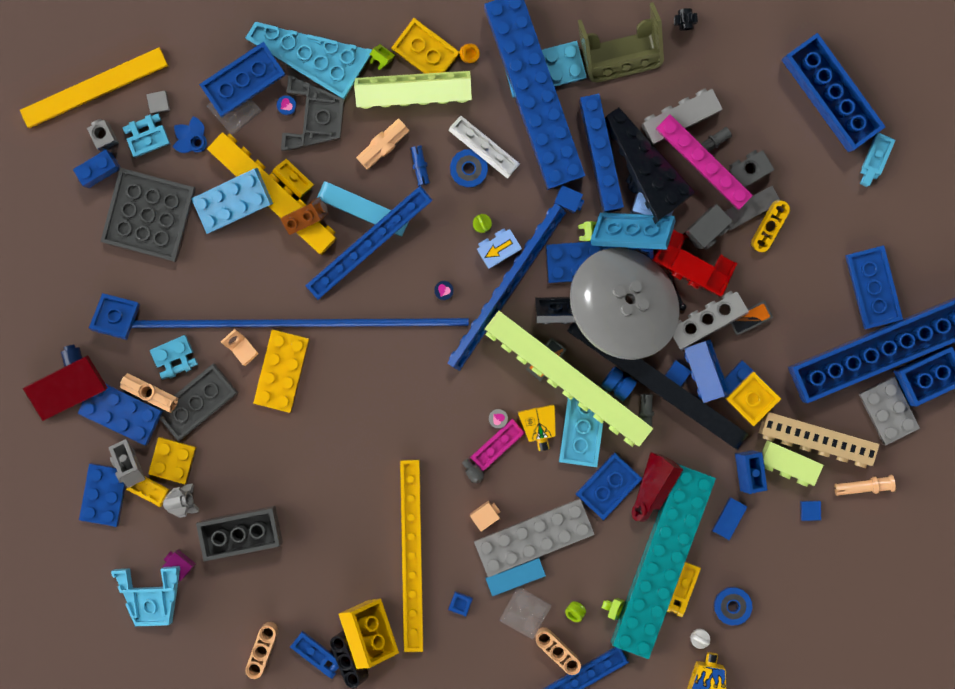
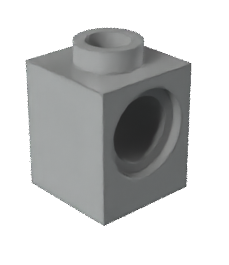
[87,119,119,151]

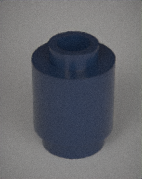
[60,344,82,367]

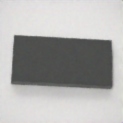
[159,363,238,442]

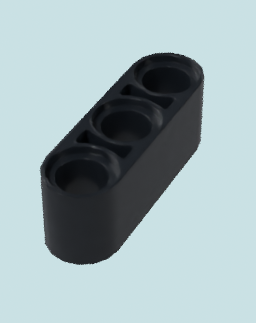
[330,630,369,689]

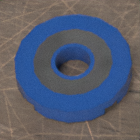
[450,149,488,188]
[714,587,753,626]

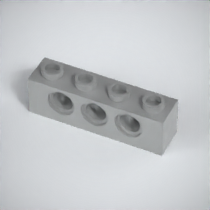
[673,291,749,351]

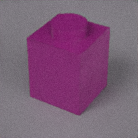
[162,549,196,581]

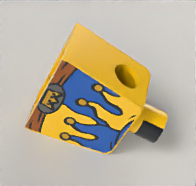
[687,652,726,689]

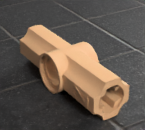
[356,118,410,170]
[120,373,179,413]

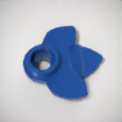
[173,116,207,153]

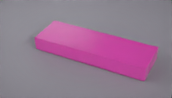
[470,419,525,471]

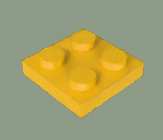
[725,371,781,426]
[148,437,196,484]

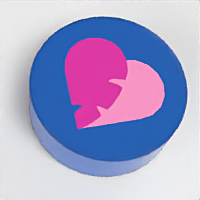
[277,95,297,116]

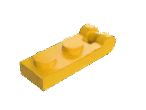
[667,562,701,617]

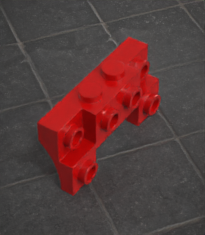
[652,229,738,297]

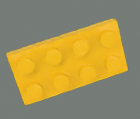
[253,329,310,413]

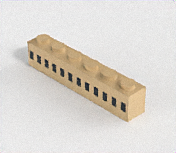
[758,412,879,468]

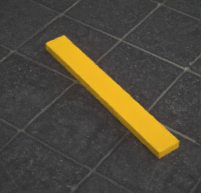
[20,47,168,128]

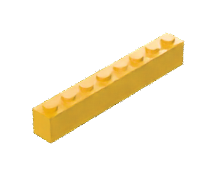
[207,132,337,255]

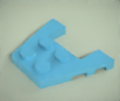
[111,566,180,626]

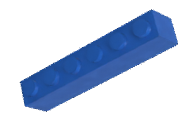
[579,94,624,213]

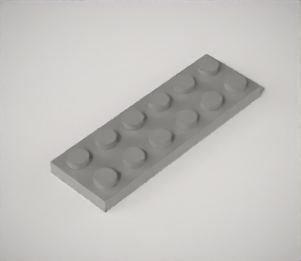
[474,498,595,577]

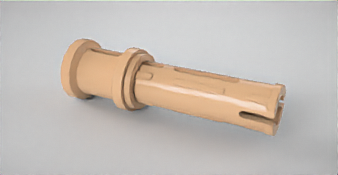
[834,475,896,496]

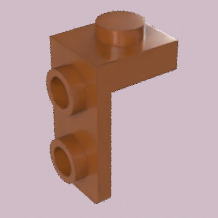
[281,197,328,235]

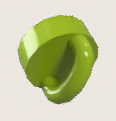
[473,214,492,233]
[565,601,586,622]

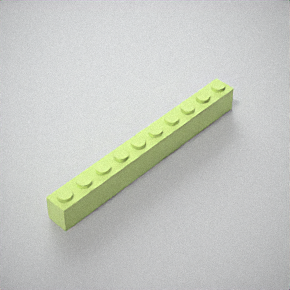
[484,311,653,447]

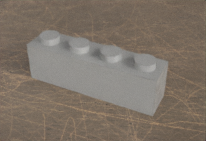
[641,88,723,145]

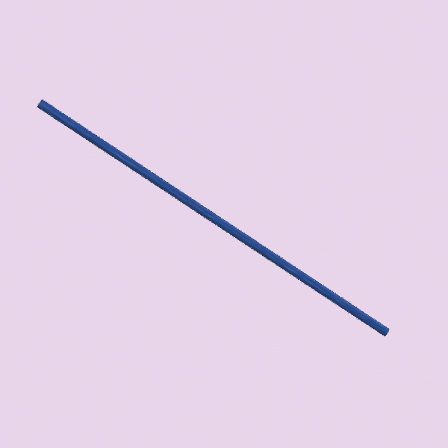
[132,318,469,328]

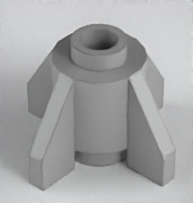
[163,483,199,518]

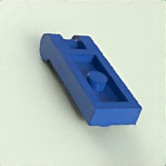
[290,631,339,679]

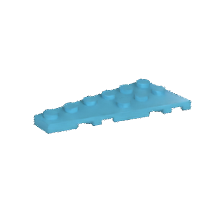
[245,22,372,99]

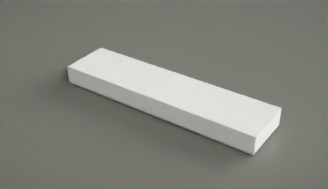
[448,116,520,179]

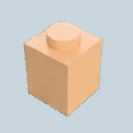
[470,501,501,531]

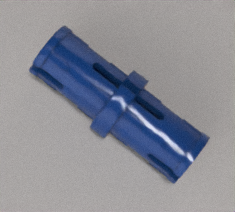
[410,145,430,186]

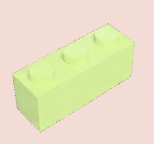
[762,441,824,487]

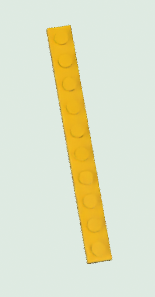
[400,460,423,652]

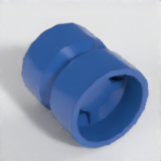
[601,366,637,402]

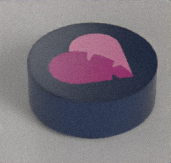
[434,281,454,300]

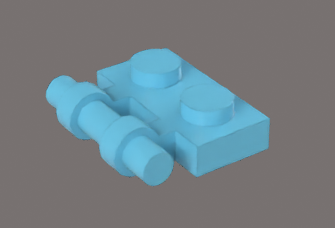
[123,113,171,158]
[150,335,198,380]

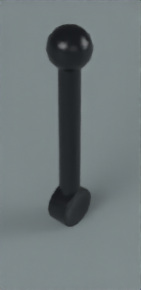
[667,273,687,311]

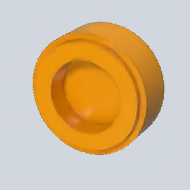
[459,44,480,63]

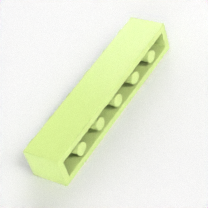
[354,71,472,109]

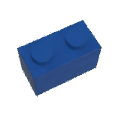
[73,150,121,188]
[735,450,768,494]

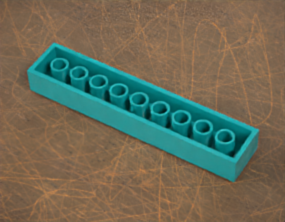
[611,463,716,659]

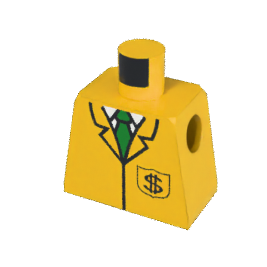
[518,405,556,451]

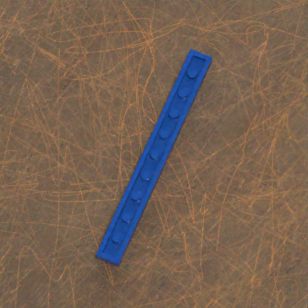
[447,204,566,371]

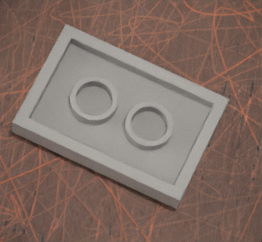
[858,377,920,445]

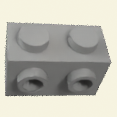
[108,439,145,488]

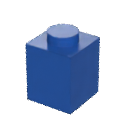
[553,185,584,213]

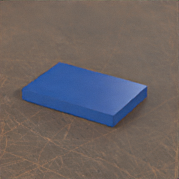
[575,452,642,521]

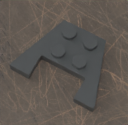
[281,75,345,151]

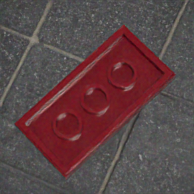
[22,355,108,421]

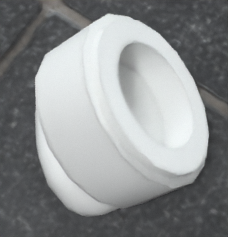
[690,629,710,649]

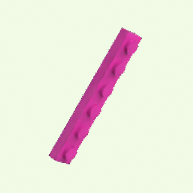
[656,114,753,210]

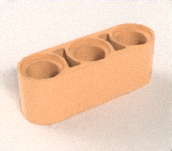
[245,622,278,679]
[535,627,581,675]

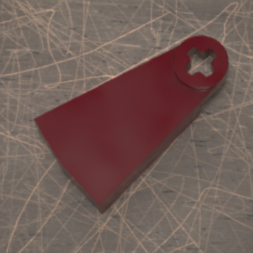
[632,452,683,522]

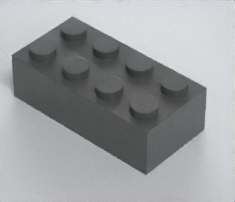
[196,506,283,561]

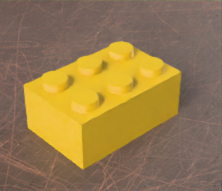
[339,598,399,669]

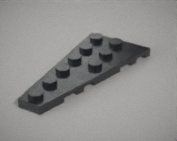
[605,107,695,224]

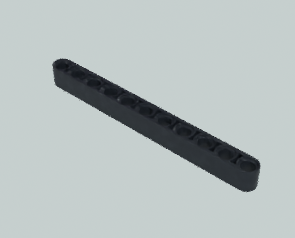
[567,322,749,450]

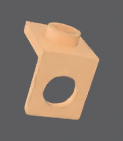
[221,329,259,366]

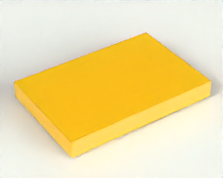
[391,18,460,74]

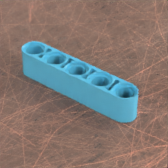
[317,181,409,236]

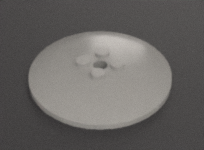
[570,248,679,360]

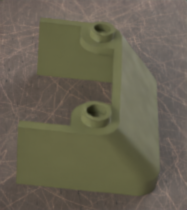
[578,2,664,83]

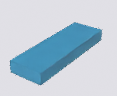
[485,557,546,596]

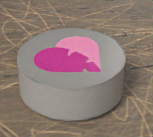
[489,409,508,428]

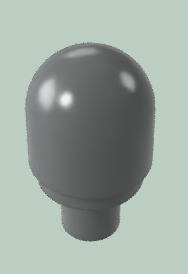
[462,458,484,483]

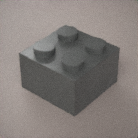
[683,204,732,250]

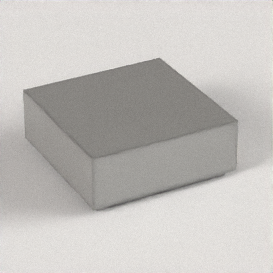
[146,91,170,114]

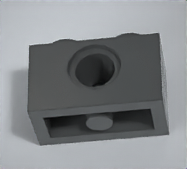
[728,150,774,187]

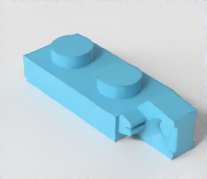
[860,132,895,187]

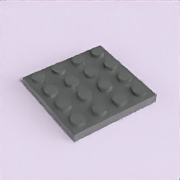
[100,168,196,262]

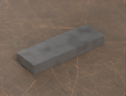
[725,186,780,230]

